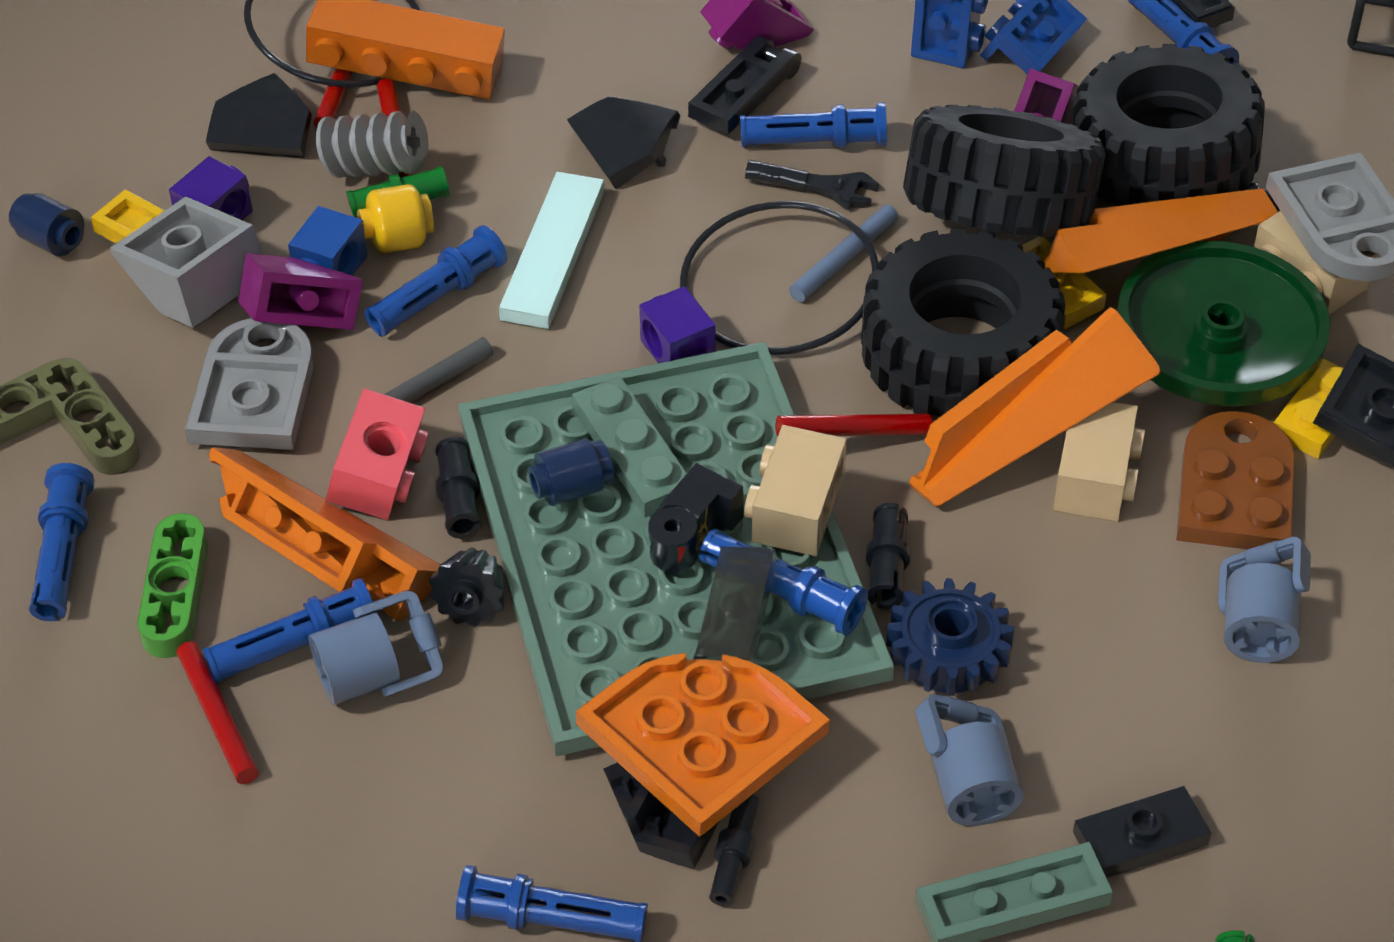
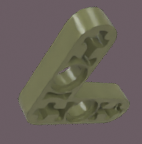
[0,358,139,475]

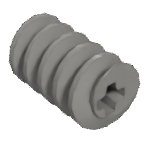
[316,110,429,178]

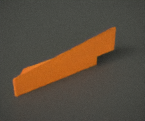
[1045,188,1278,273]
[909,307,1160,506]
[209,447,440,620]

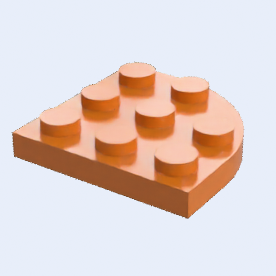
[576,653,830,837]

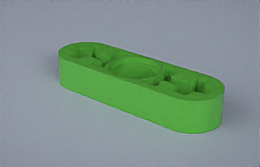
[137,513,208,658]

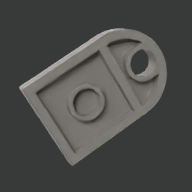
[1266,152,1394,281]
[185,318,314,450]

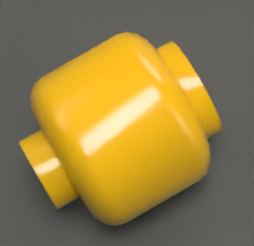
[357,184,434,253]

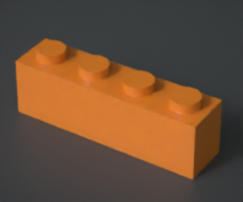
[306,0,505,100]

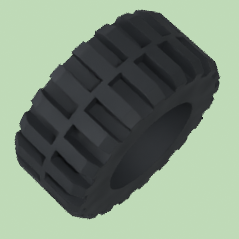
[1073,44,1265,206]
[903,105,1105,237]
[861,228,1065,417]

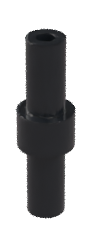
[709,794,759,906]

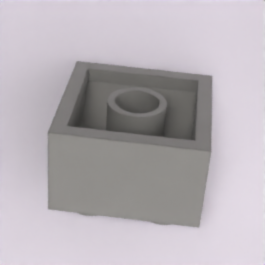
[110,196,261,328]

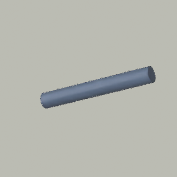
[789,204,898,302]

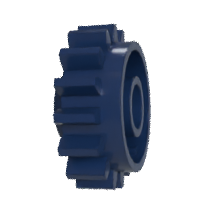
[886,578,1014,696]

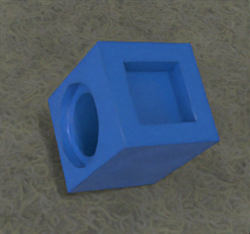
[288,206,368,276]

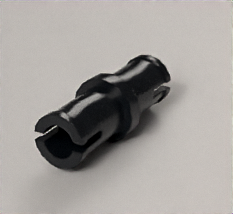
[435,437,481,539]
[866,503,910,609]

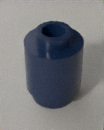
[9,193,84,256]
[528,438,614,506]

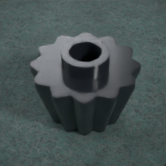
[429,547,504,627]

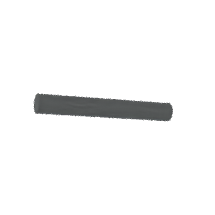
[353,337,493,414]

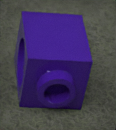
[169,156,253,220]
[639,286,716,363]

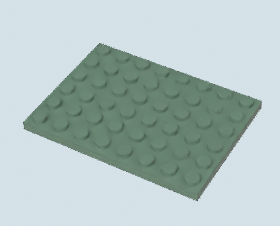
[458,342,894,756]

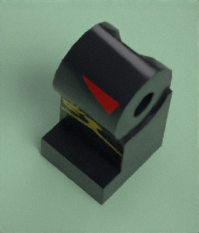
[648,462,744,573]

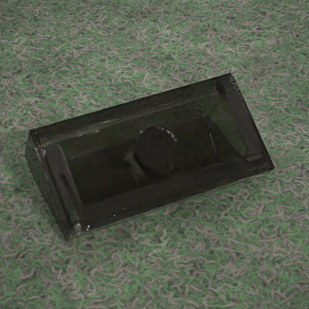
[695,547,778,663]

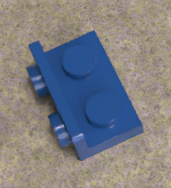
[911,0,988,68]
[980,0,1087,75]

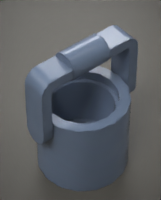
[1218,537,1311,663]
[308,591,443,706]
[915,694,1024,826]

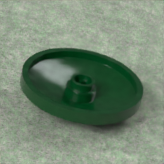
[1117,241,1330,406]

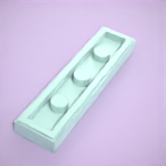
[499,172,604,329]

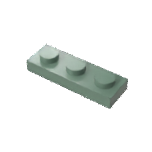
[572,376,687,517]
[915,842,1113,942]

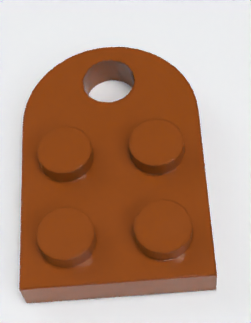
[1176,411,1294,549]

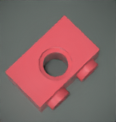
[325,388,429,521]

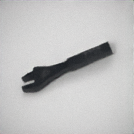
[745,160,879,210]

